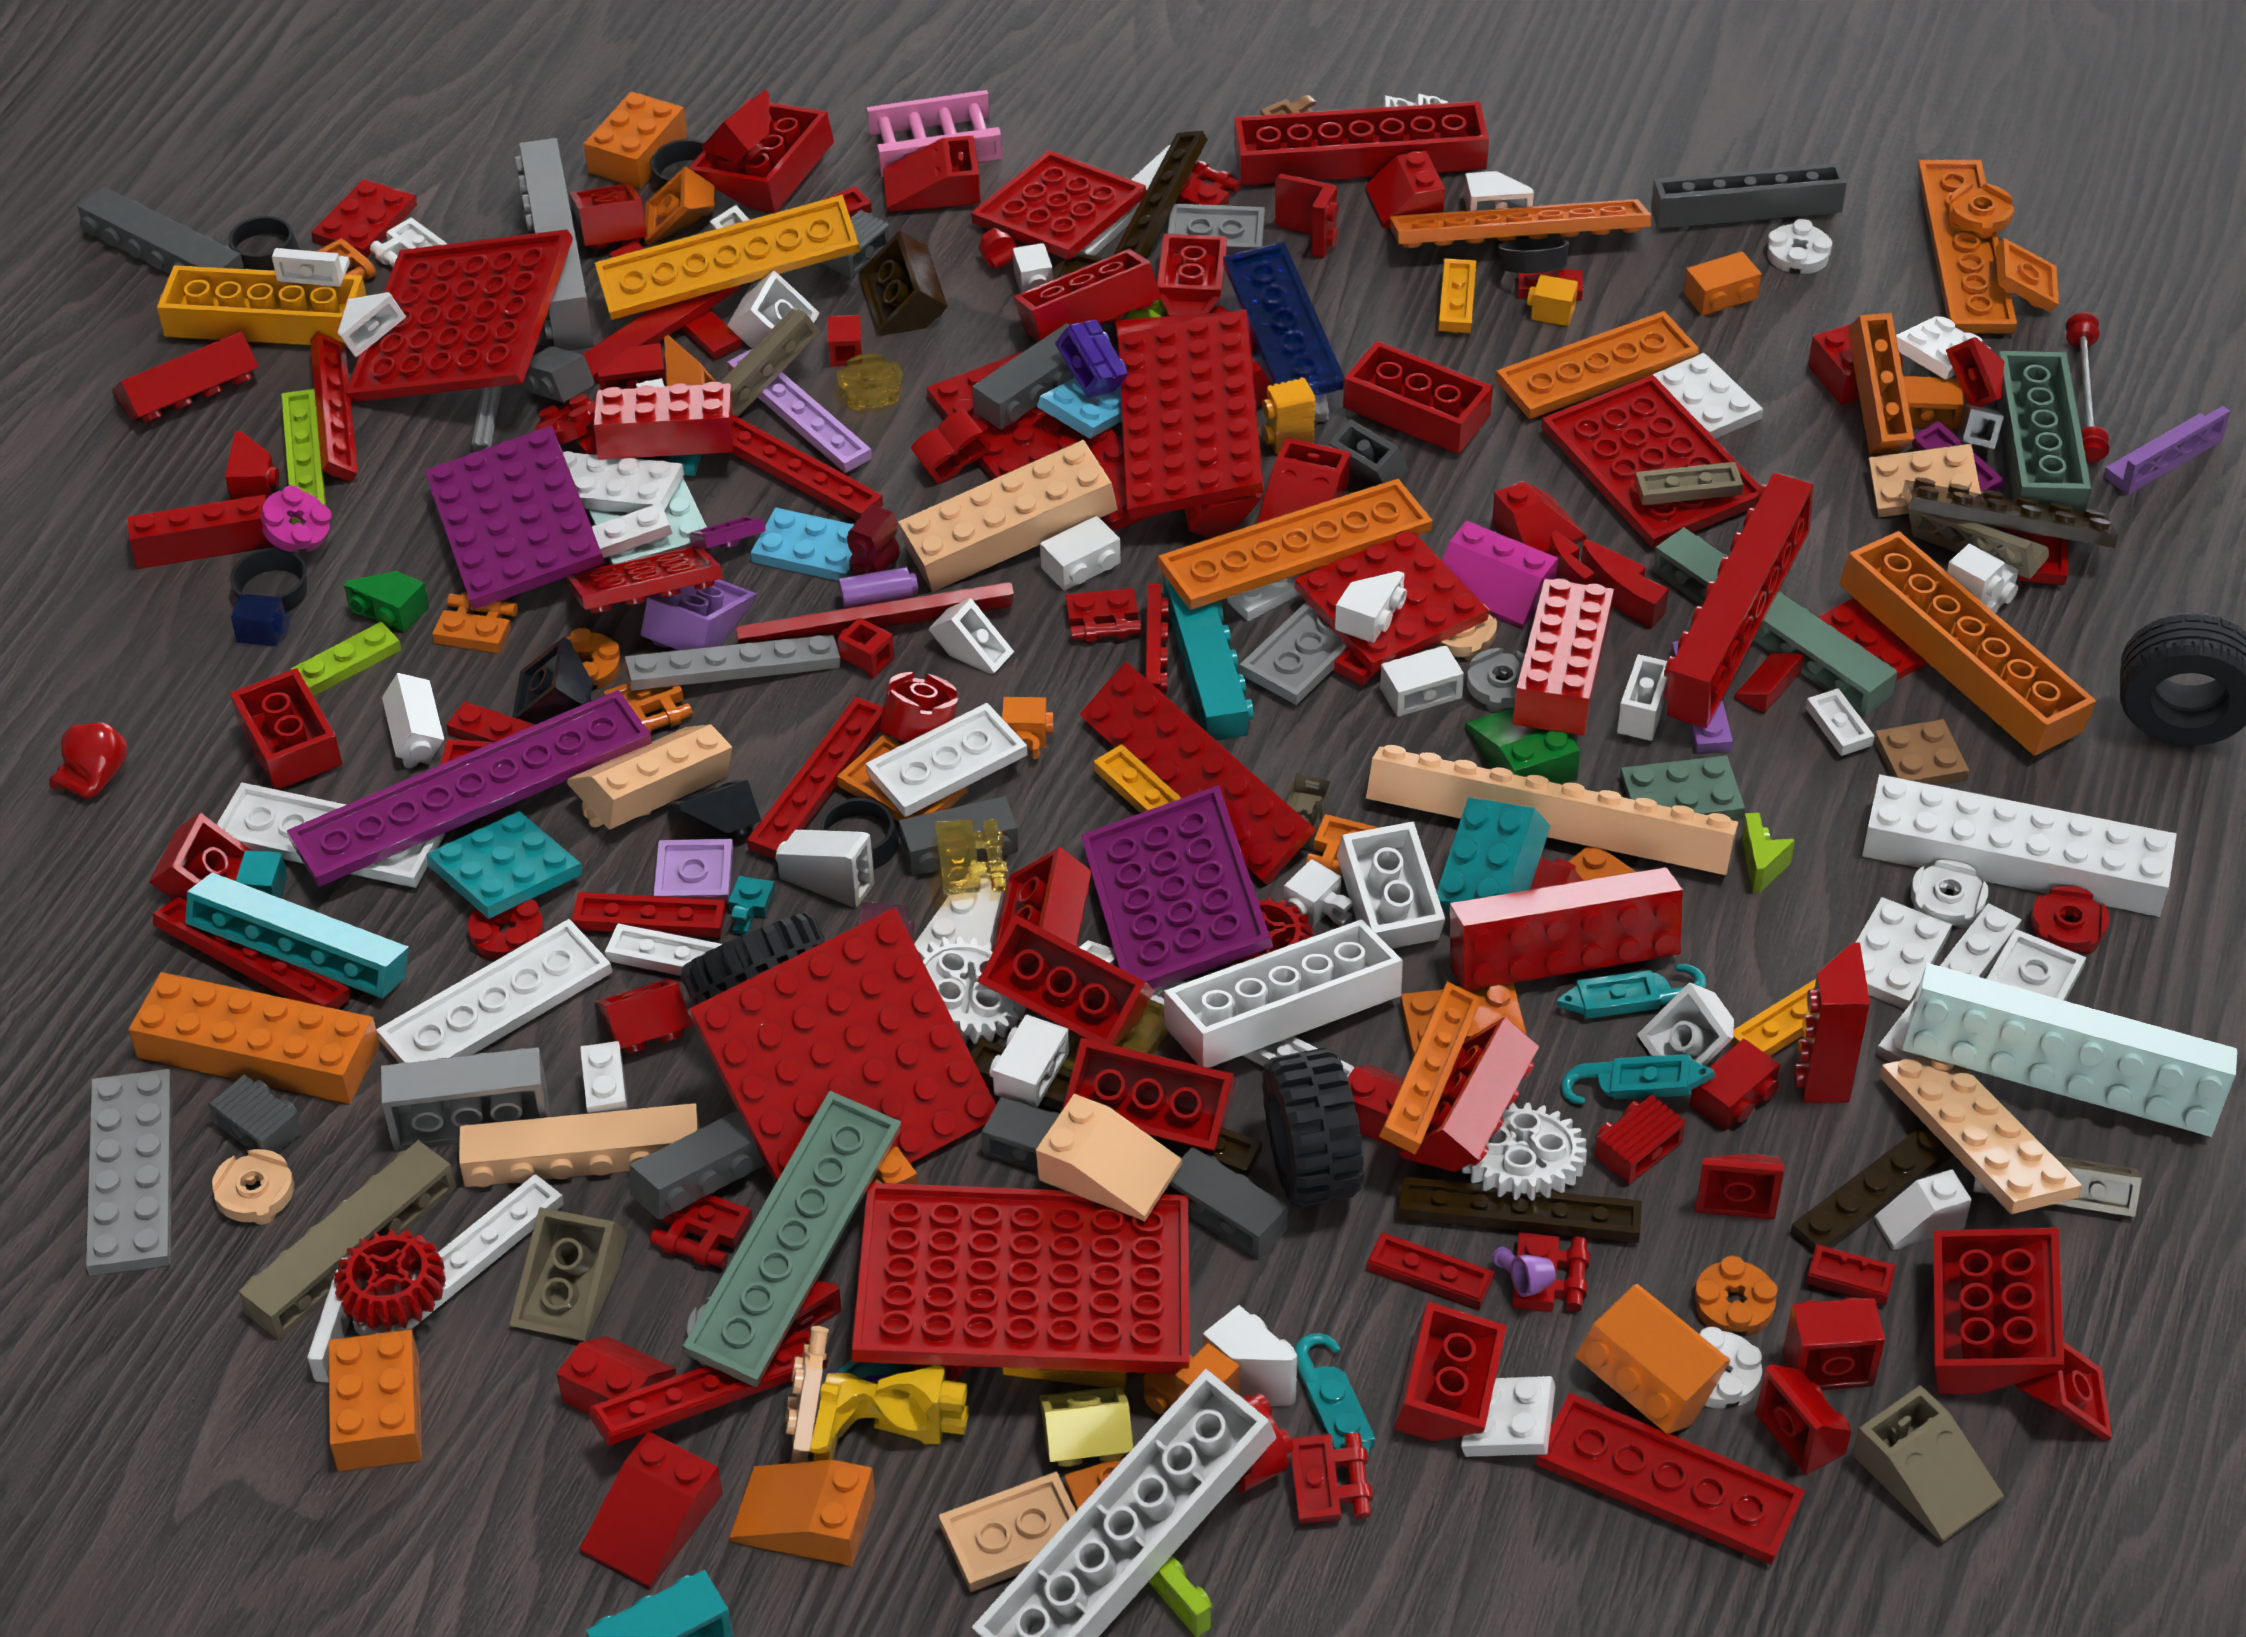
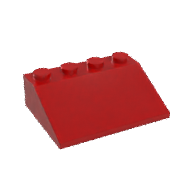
[689,99,834,213]
[1933,1228,2064,1394]

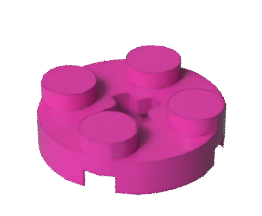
[260,485,331,552]

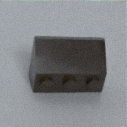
[858,230,948,336]

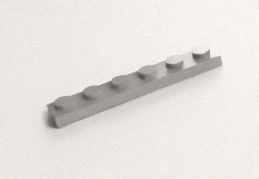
[625,634,840,691]

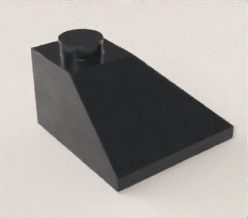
[512,637,593,725]
[666,780,762,838]

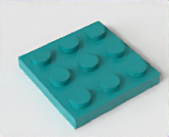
[426,811,582,919]

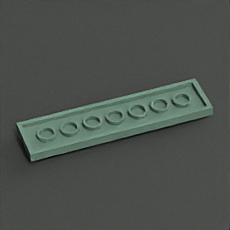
[682,1090,901,1387]

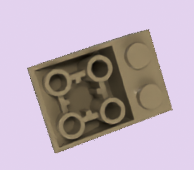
[1852,1385,2004,1543]

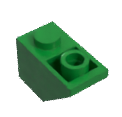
[344,571,429,633]

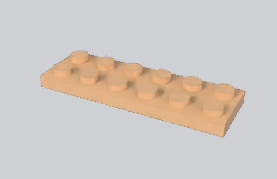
[1880,1056,2082,1214]

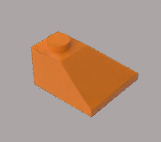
[644,166,715,246]

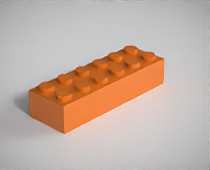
[128,972,380,1104]

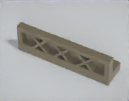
[720,308,820,417]
[1908,509,2049,579]
[1973,1155,2142,1217]

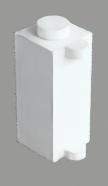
[382,673,444,768]

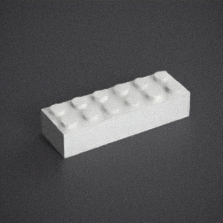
[1164,919,1403,1068]

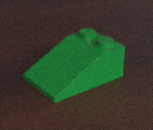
[1465,707,1580,784]

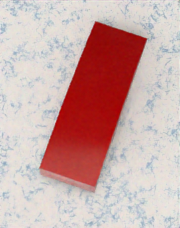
[1581,539,1669,629]

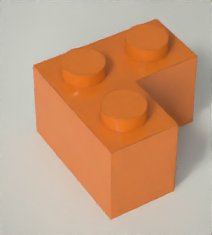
[1143,1343,1240,1414]

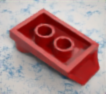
[1157,234,1227,316]

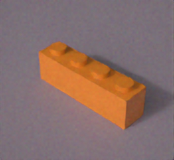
[1848,313,1914,455]

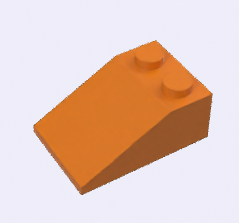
[729,1460,876,1567]

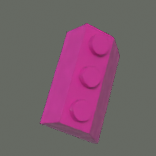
[1442,520,1558,629]

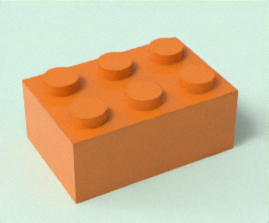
[583,91,687,189]
[329,1329,422,1472]

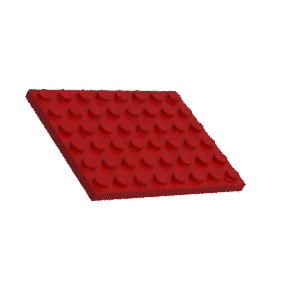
[852,1183,1190,1374]

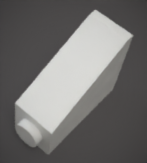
[776,829,875,908]

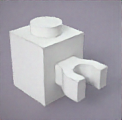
[1284,859,1353,927]

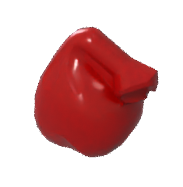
[49,722,128,798]

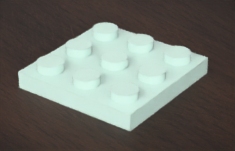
[586,477,706,564]

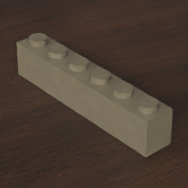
[238,1140,456,1340]

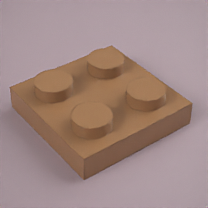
[1874,719,1969,786]

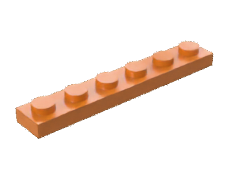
[1379,981,1482,1154]

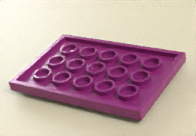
[424,425,605,610]
[1081,785,1274,990]

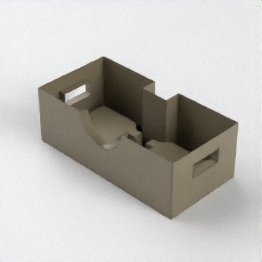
[1287,774,1331,850]

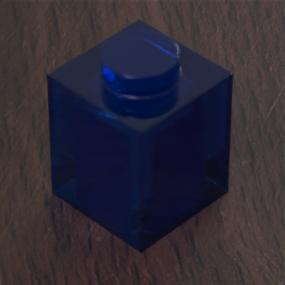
[231,593,290,646]

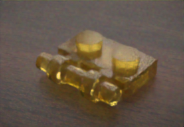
[935,819,1008,896]

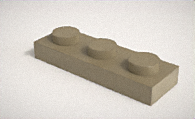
[1634,462,1743,505]

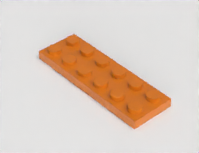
[1496,311,1699,419]

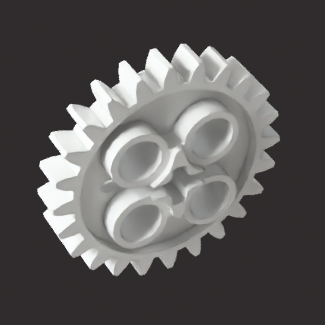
[918,936,1026,1044]
[1462,1102,1587,1200]

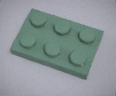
[1620,755,1745,819]

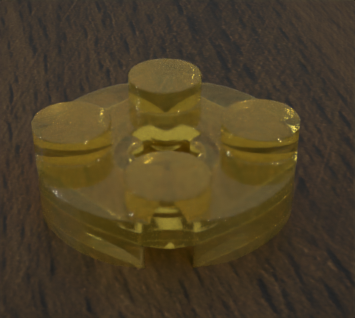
[837,354,903,410]

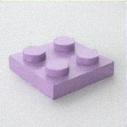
[654,839,733,904]

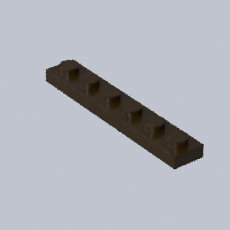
[1112,130,1208,259]
[1790,1124,1954,1253]
[1398,1176,1642,1243]

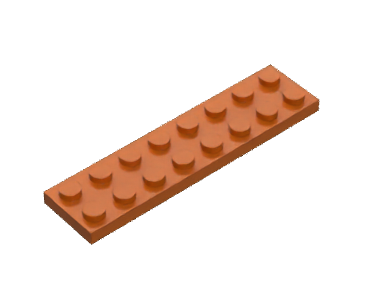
[1917,160,2017,334]
[1389,199,1651,248]
[1157,479,1433,610]

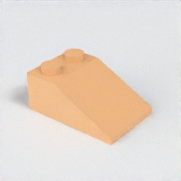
[1036,1094,1182,1221]

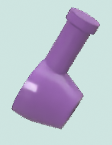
[1492,1247,1556,1297]

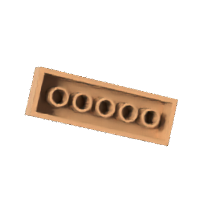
[898,440,1118,592]

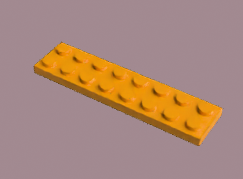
[595,195,860,320]

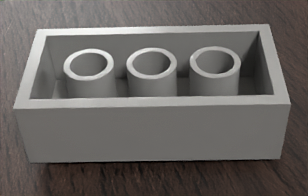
[381,1047,550,1151]

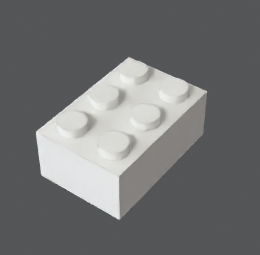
[1337,821,1445,949]

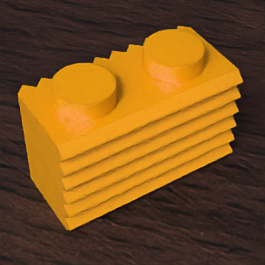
[1262,377,1316,454]

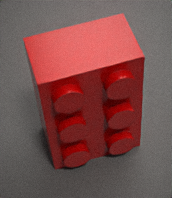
[230,668,343,790]

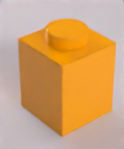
[1527,275,1578,327]

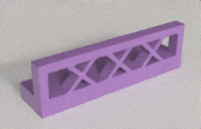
[2103,406,2230,495]

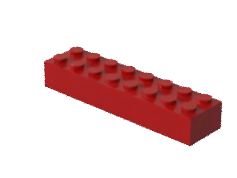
[1234,101,1489,185]
[1663,472,1814,729]

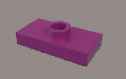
[688,516,766,549]

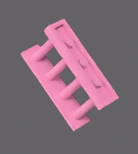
[867,90,1002,177]

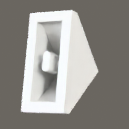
[338,292,406,357]

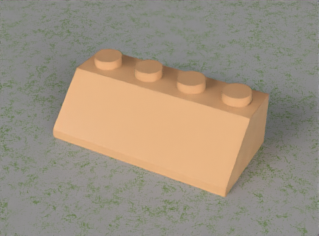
[567,724,732,830]

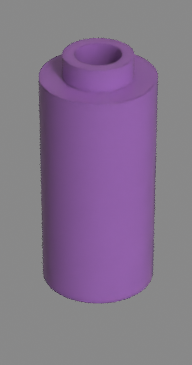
[838,567,918,609]

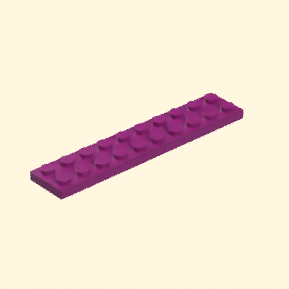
[287,690,652,887]

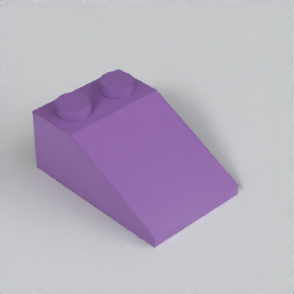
[640,579,757,650]

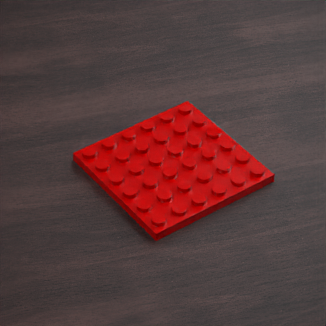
[345,229,573,402]
[687,908,996,1184]

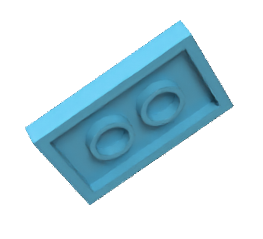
[1037,377,1123,439]
[750,507,854,581]

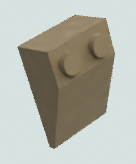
[509,1207,629,1342]

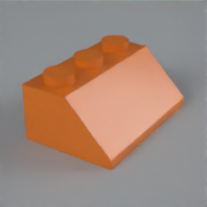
[1575,1284,1731,1434]

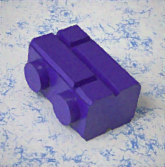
[1055,320,1129,398]

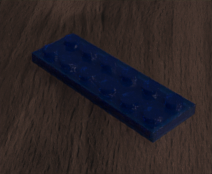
[1223,241,1344,397]

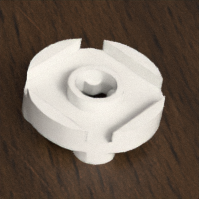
[1767,219,1832,274]
[1911,859,1988,928]
[1700,1327,1762,1409]

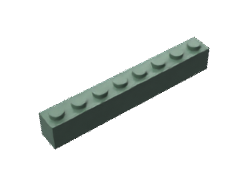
[1653,527,1898,717]

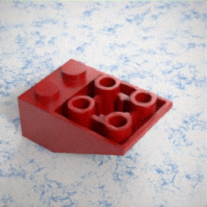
[883,135,981,211]
[1256,437,1351,524]

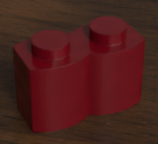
[847,504,900,576]

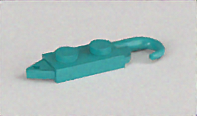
[1557,964,1706,1019]
[1561,1054,1716,1104]
[1294,1333,1375,1471]

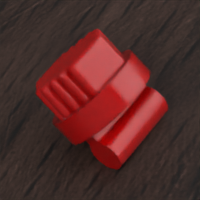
[978,228,1017,269]

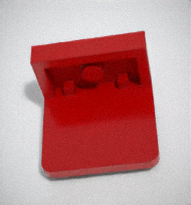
[1275,174,1339,258]

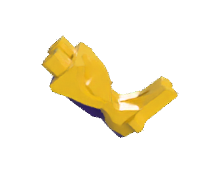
[810,1365,969,1461]

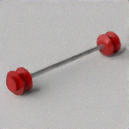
[2065,312,2110,462]

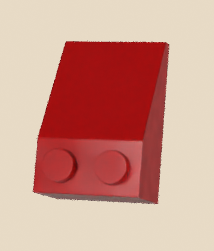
[569,183,647,249]
[579,1431,723,1590]

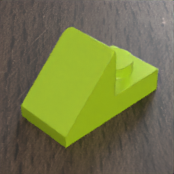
[1741,813,1795,893]

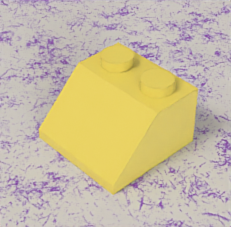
[1039,1386,1133,1466]

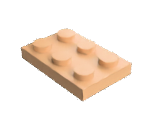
[1869,444,1981,518]
[938,1472,1076,1592]

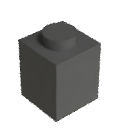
[1956,404,2004,449]

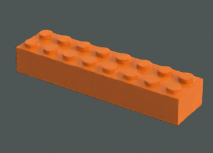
[1839,531,2097,756]

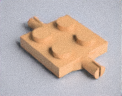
[785,1326,829,1463]

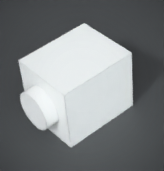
[1013,243,1053,293]

